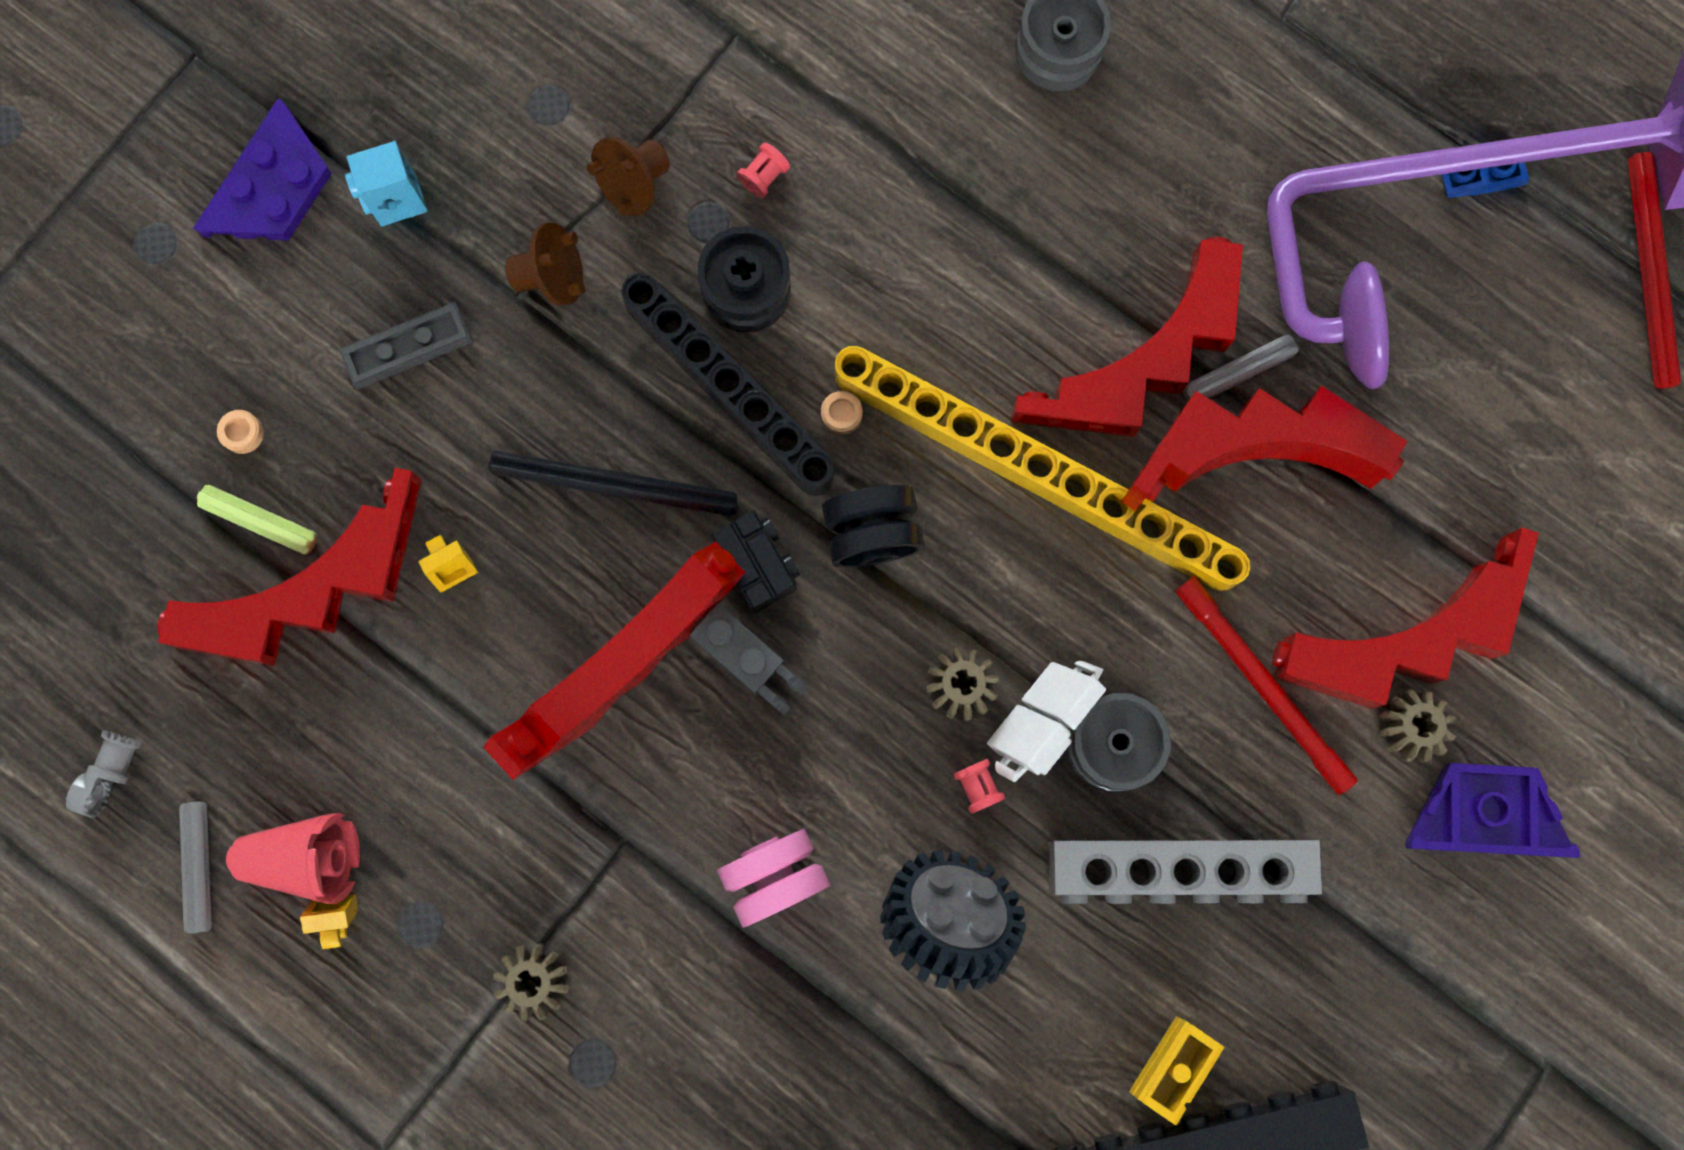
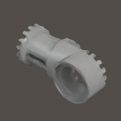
[66,730,143,818]

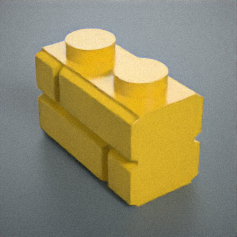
[1129,1016,1225,1125]

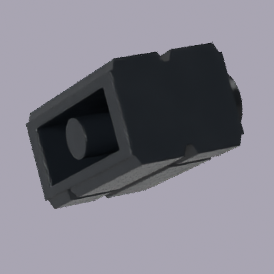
[710,511,800,614]

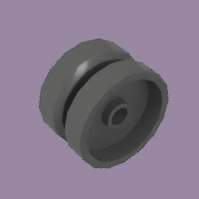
[1015,0,1112,91]
[1066,693,1171,792]

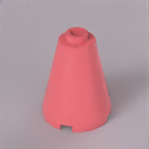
[226,813,360,904]

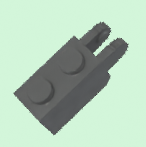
[689,603,808,715]

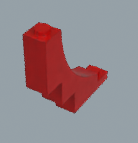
[1011,237,1243,437]
[1121,386,1408,511]
[157,468,422,666]
[1272,527,1539,709]
[483,542,746,780]

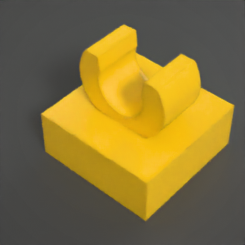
[418,534,478,593]
[300,894,359,949]

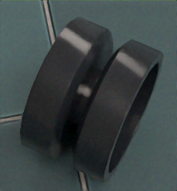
[698,226,791,333]
[822,485,925,568]

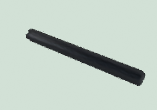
[489,451,738,516]

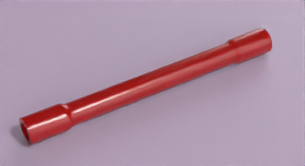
[1174,576,1358,795]

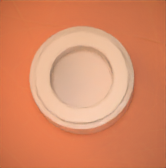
[821,391,863,435]
[217,410,264,454]

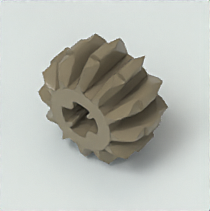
[926,647,999,721]
[1378,689,1457,763]
[493,943,570,1022]

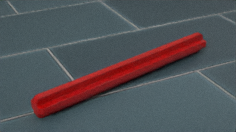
[1628,152,1681,389]

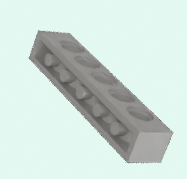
[1048,840,1322,904]

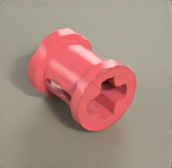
[736,143,790,199]
[953,759,1006,814]

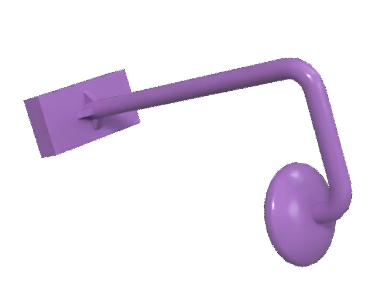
[1267,51,1684,389]

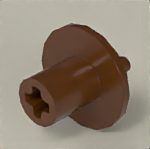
[587,136,670,216]
[505,222,585,306]

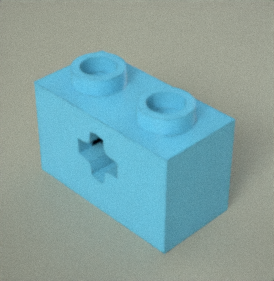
[345,141,428,227]

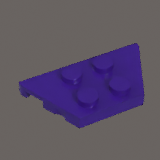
[193,99,332,241]
[1405,763,1580,858]

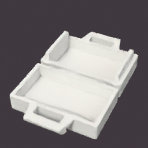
[987,661,1106,782]

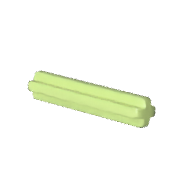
[196,485,317,555]

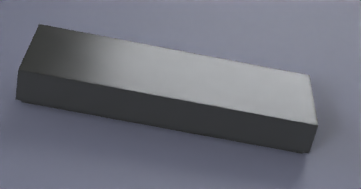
[339,302,473,390]

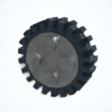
[880,850,1026,991]

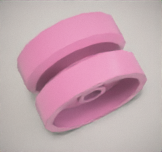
[717,828,831,928]

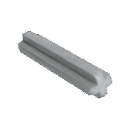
[1183,334,1299,401]
[179,801,212,934]

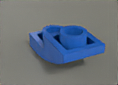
[1441,162,1529,198]

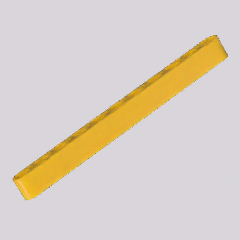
[835,346,1250,591]

